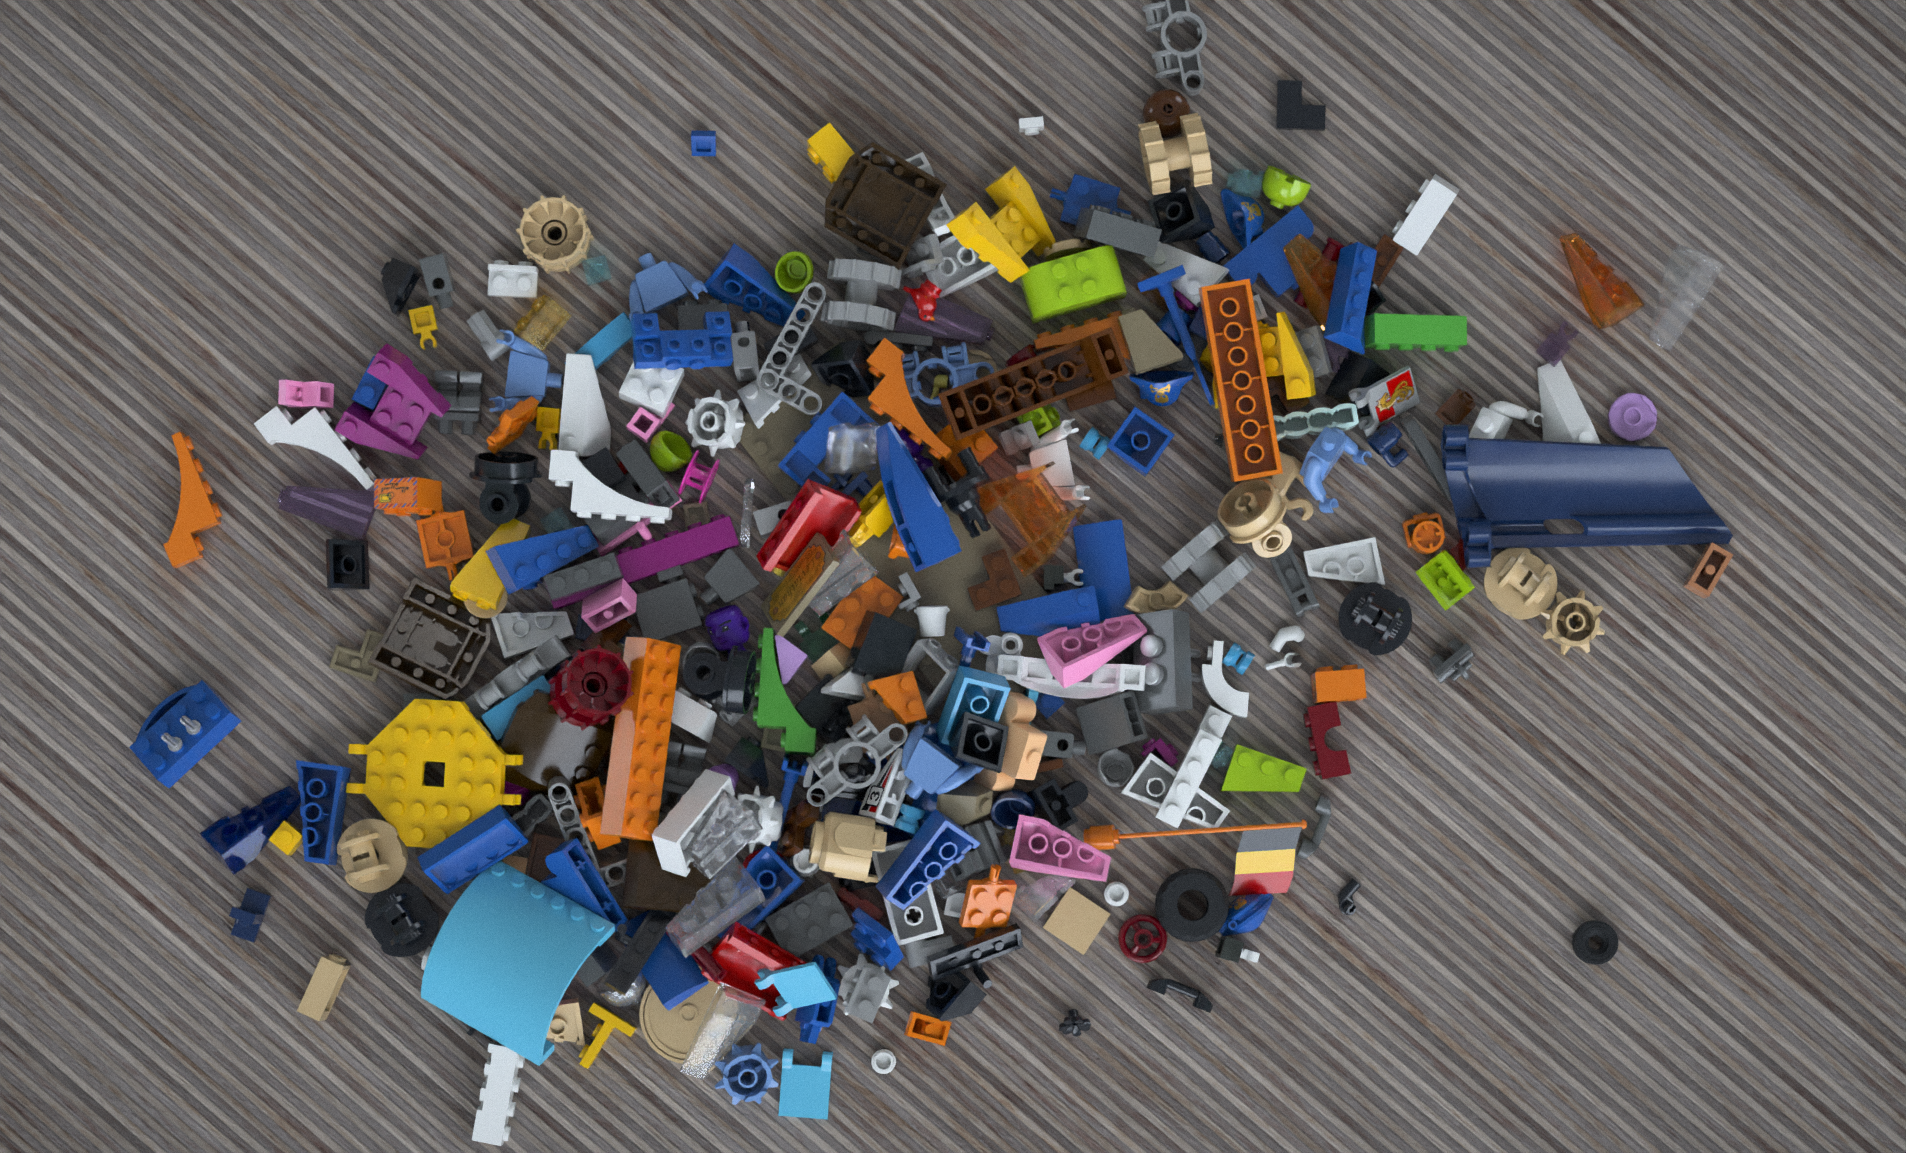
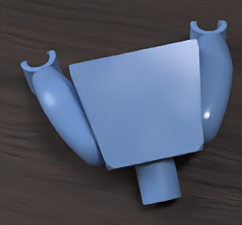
[629,253,708,322]
[489,329,563,412]
[1299,427,1372,513]
[902,720,984,800]

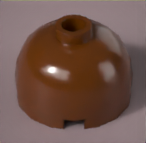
[1142,89,1191,138]

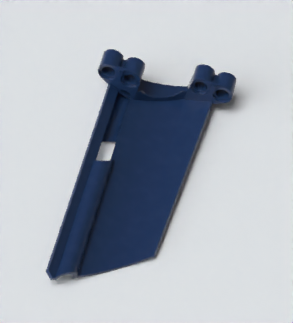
[1440,424,1733,568]

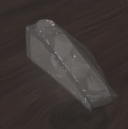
[680,982,766,1080]

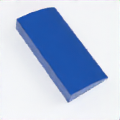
[1073,519,1134,621]
[417,805,529,894]
[624,910,709,1011]

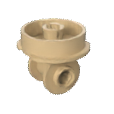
[1218,478,1292,558]
[1484,548,1557,620]
[337,819,408,893]

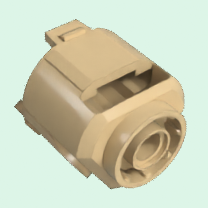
[808,812,887,883]

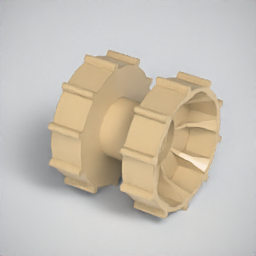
[1138,113,1212,195]
[516,195,595,274]

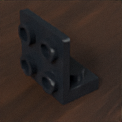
[795,674,861,744]

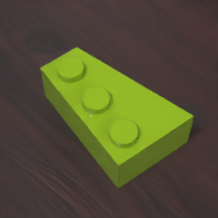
[1219,744,1307,792]

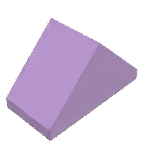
[775,635,808,685]

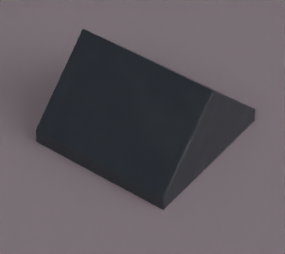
[1325,351,1391,416]
[571,447,626,489]
[326,539,369,591]
[949,712,1009,773]

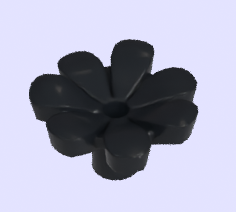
[1059,1009,1091,1036]

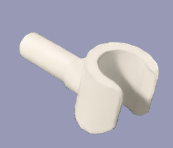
[1265,653,1302,670]

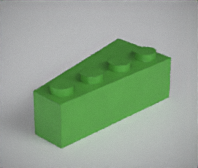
[1364,313,1467,352]

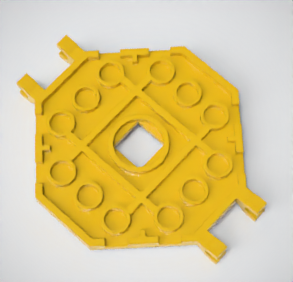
[346,699,523,848]

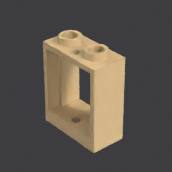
[297,953,350,1021]

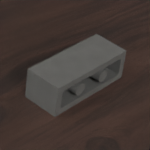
[544,553,624,602]

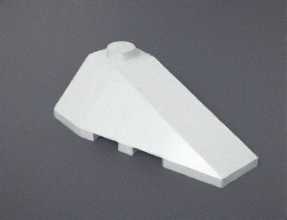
[559,353,611,456]

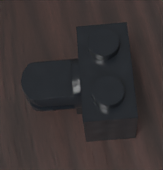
[1026,778,1088,830]

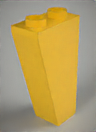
[450,519,531,610]

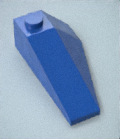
[704,243,806,327]
[996,586,1100,636]
[714,846,805,939]

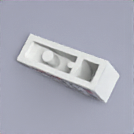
[859,748,910,826]

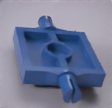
[1049,174,1131,226]

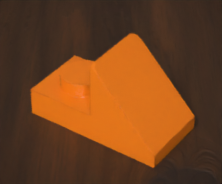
[904,1011,952,1046]

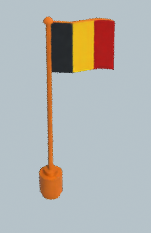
[1083,819,1307,896]

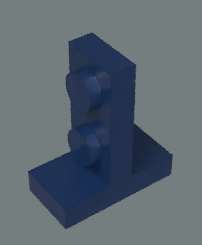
[229,888,272,943]

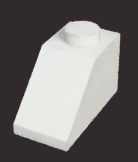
[821,668,876,701]

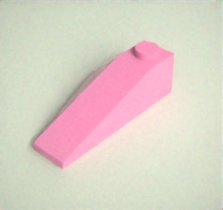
[1037,614,1147,688]
[1009,814,1111,882]

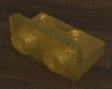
[514,295,572,352]

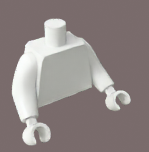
[1469,401,1544,439]
[1016,418,1090,500]

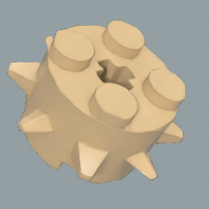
[1541,590,1605,655]

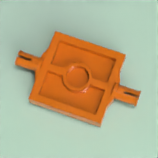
[487,396,539,454]
[416,503,474,581]
[959,864,1017,939]

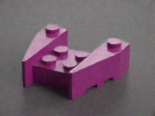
[335,343,451,459]

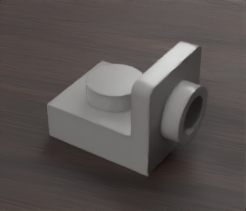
[998,420,1040,456]
[897,572,921,612]

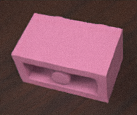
[581,578,637,634]

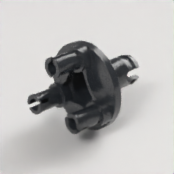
[922,447,991,539]

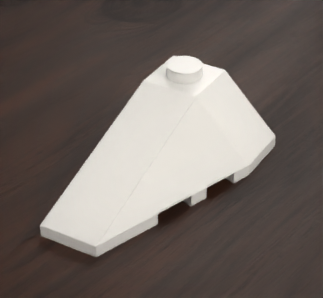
[1537,359,1601,444]

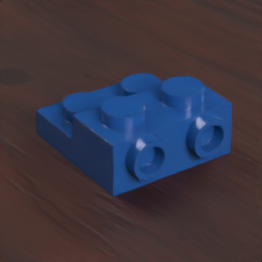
[851,907,904,971]

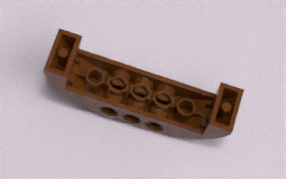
[938,327,1129,441]

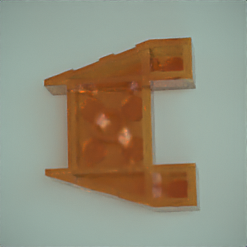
[977,461,1087,577]

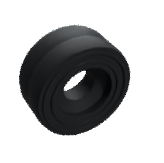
[1572,920,1618,965]

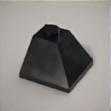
[1148,179,1215,244]

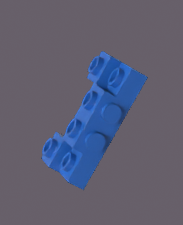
[631,311,733,370]
[778,392,879,488]

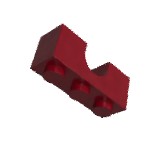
[1302,702,1351,780]

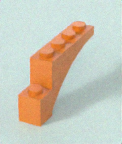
[1033,311,1131,361]
[866,338,953,461]
[163,432,222,568]

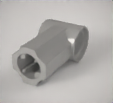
[467,309,511,361]
[904,935,954,968]

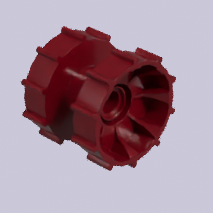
[548,644,634,731]

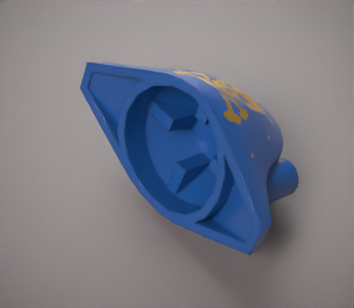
[1220,189,1264,249]
[1129,371,1194,406]
[1219,894,1274,936]

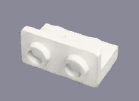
[488,260,539,299]

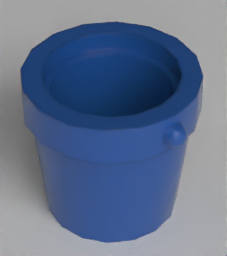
[1156,309,1191,346]

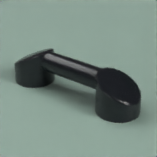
[1146,978,1213,1013]

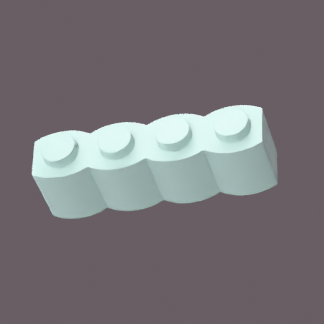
[1273,403,1359,441]

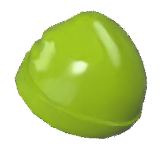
[775,251,814,294]
[649,431,692,472]

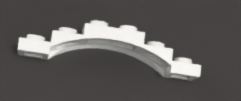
[997,654,1146,699]

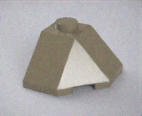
[936,780,993,828]

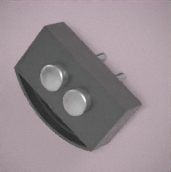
[1121,609,1202,715]

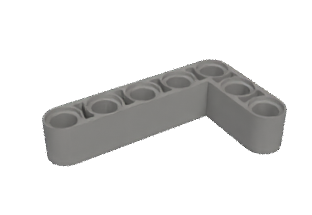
[757,282,826,415]
[547,776,628,888]

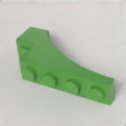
[753,628,817,756]

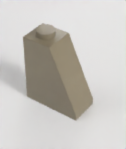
[1117,307,1183,375]

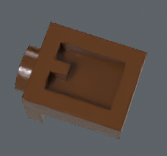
[1435,388,1476,425]

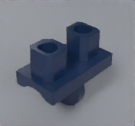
[831,471,873,498]

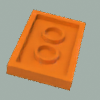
[821,568,904,650]

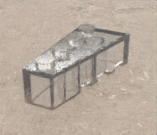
[665,853,766,958]

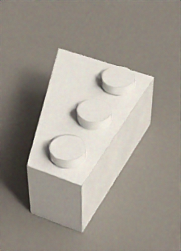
[1392,174,1460,255]

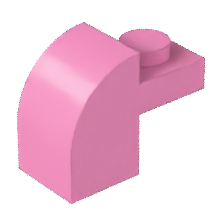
[278,379,334,409]
[626,402,675,443]

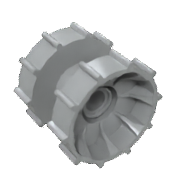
[821,258,902,332]
[1161,520,1256,613]

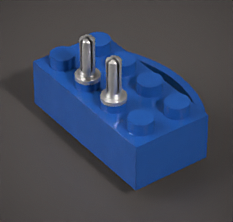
[129,680,242,788]

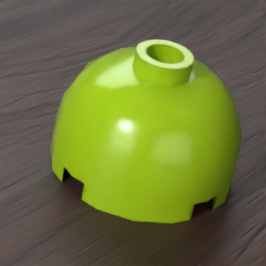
[1262,165,1311,209]

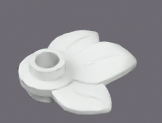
[978,633,1023,674]

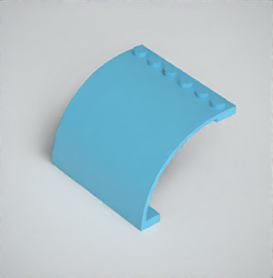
[421,860,615,1066]

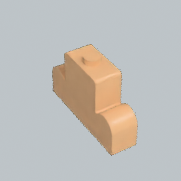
[973,691,1047,792]

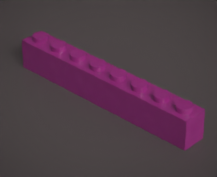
[545,514,740,610]

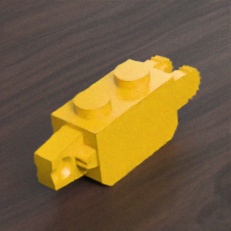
[848,480,894,546]

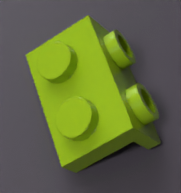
[1415,550,1475,611]

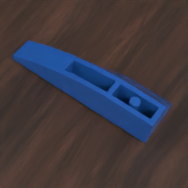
[876,422,962,572]

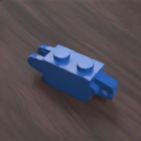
[795,954,840,1044]

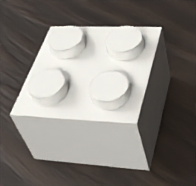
[619,361,684,418]

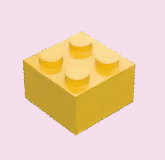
[806,122,855,184]

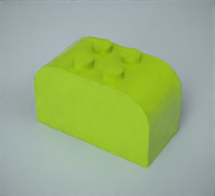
[1019,245,1127,324]

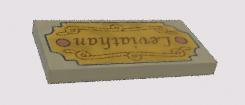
[761,533,840,637]

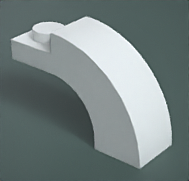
[1201,640,1249,718]

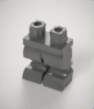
[434,370,484,435]
[661,740,708,804]
[950,820,1012,882]

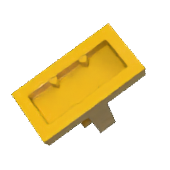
[578,1002,637,1069]

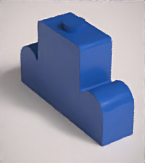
[1223,206,1315,298]
[540,838,627,931]

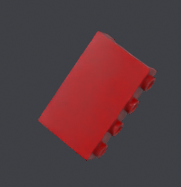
[756,479,862,572]
[701,921,807,1021]

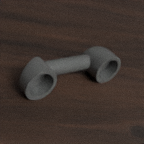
[1296,793,1331,860]

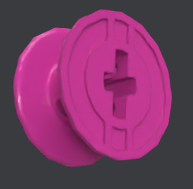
[678,450,720,504]

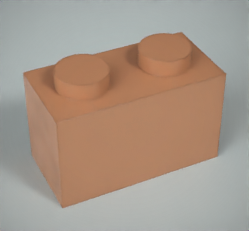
[1683,542,1733,599]

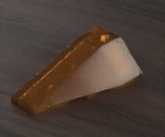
[1283,233,1369,332]
[1559,233,1645,330]

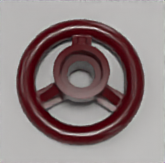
[1118,914,1167,963]

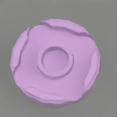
[1608,393,1657,442]

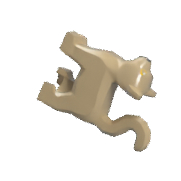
[1260,451,1313,521]

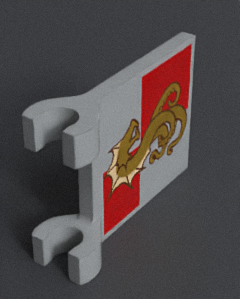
[1348,365,1420,436]

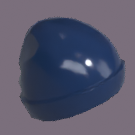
[991,789,1036,830]

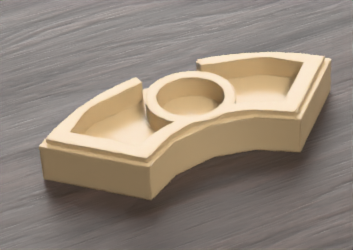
[1123,581,1188,614]

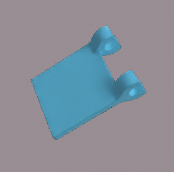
[754,962,837,1017]
[778,1048,833,1119]

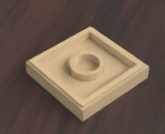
[1043,887,1111,955]

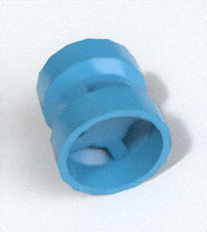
[1079,427,1111,460]
[1222,642,1255,675]
[894,803,925,834]

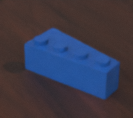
[485,525,599,594]
[296,760,351,866]

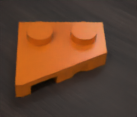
[868,671,927,725]

